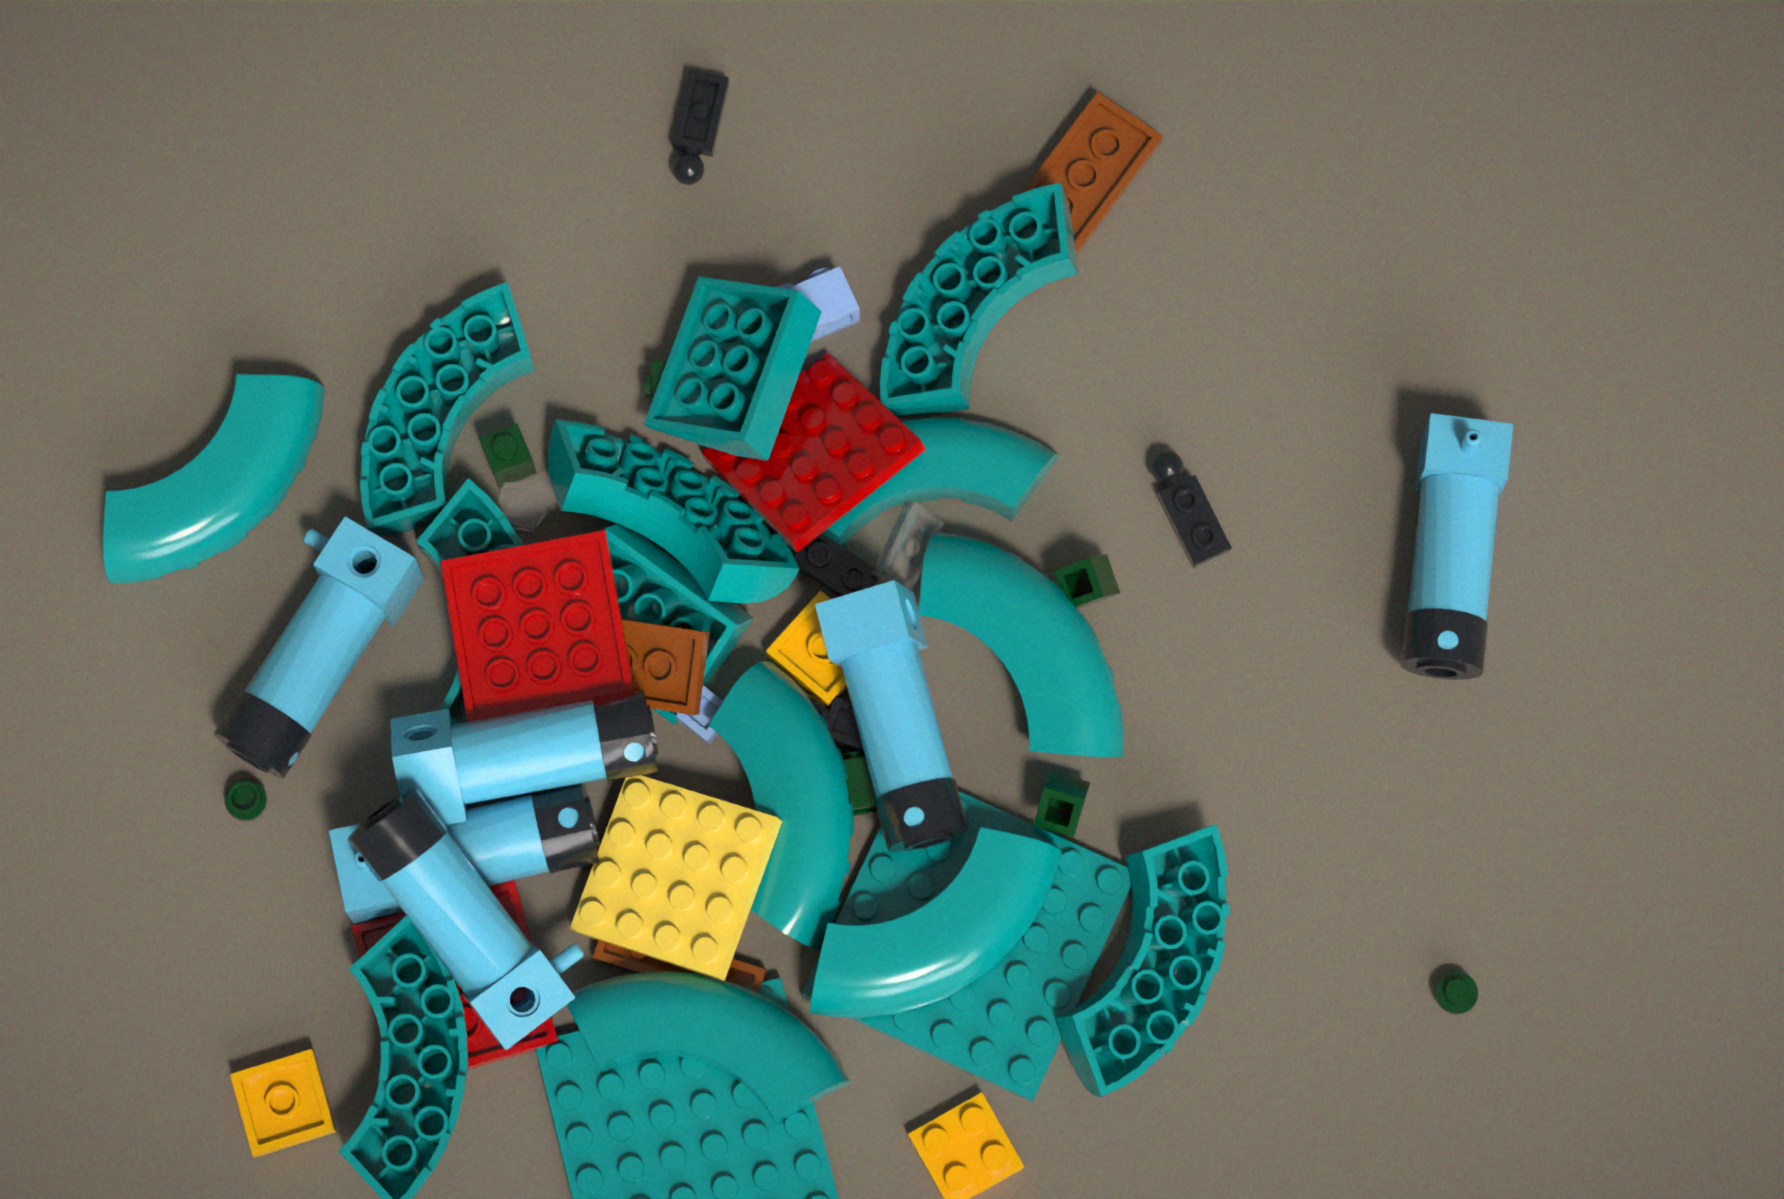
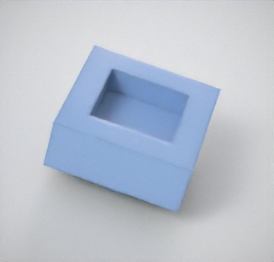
[676,685,723,745]

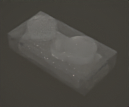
[872,501,945,591]

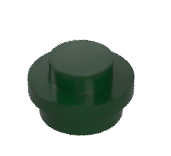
[225,779,267,821]
[1435,972,1478,1015]

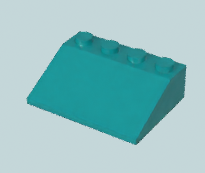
[644,276,822,461]
[605,524,754,725]

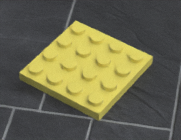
[569,775,782,981]

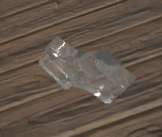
[498,465,559,533]

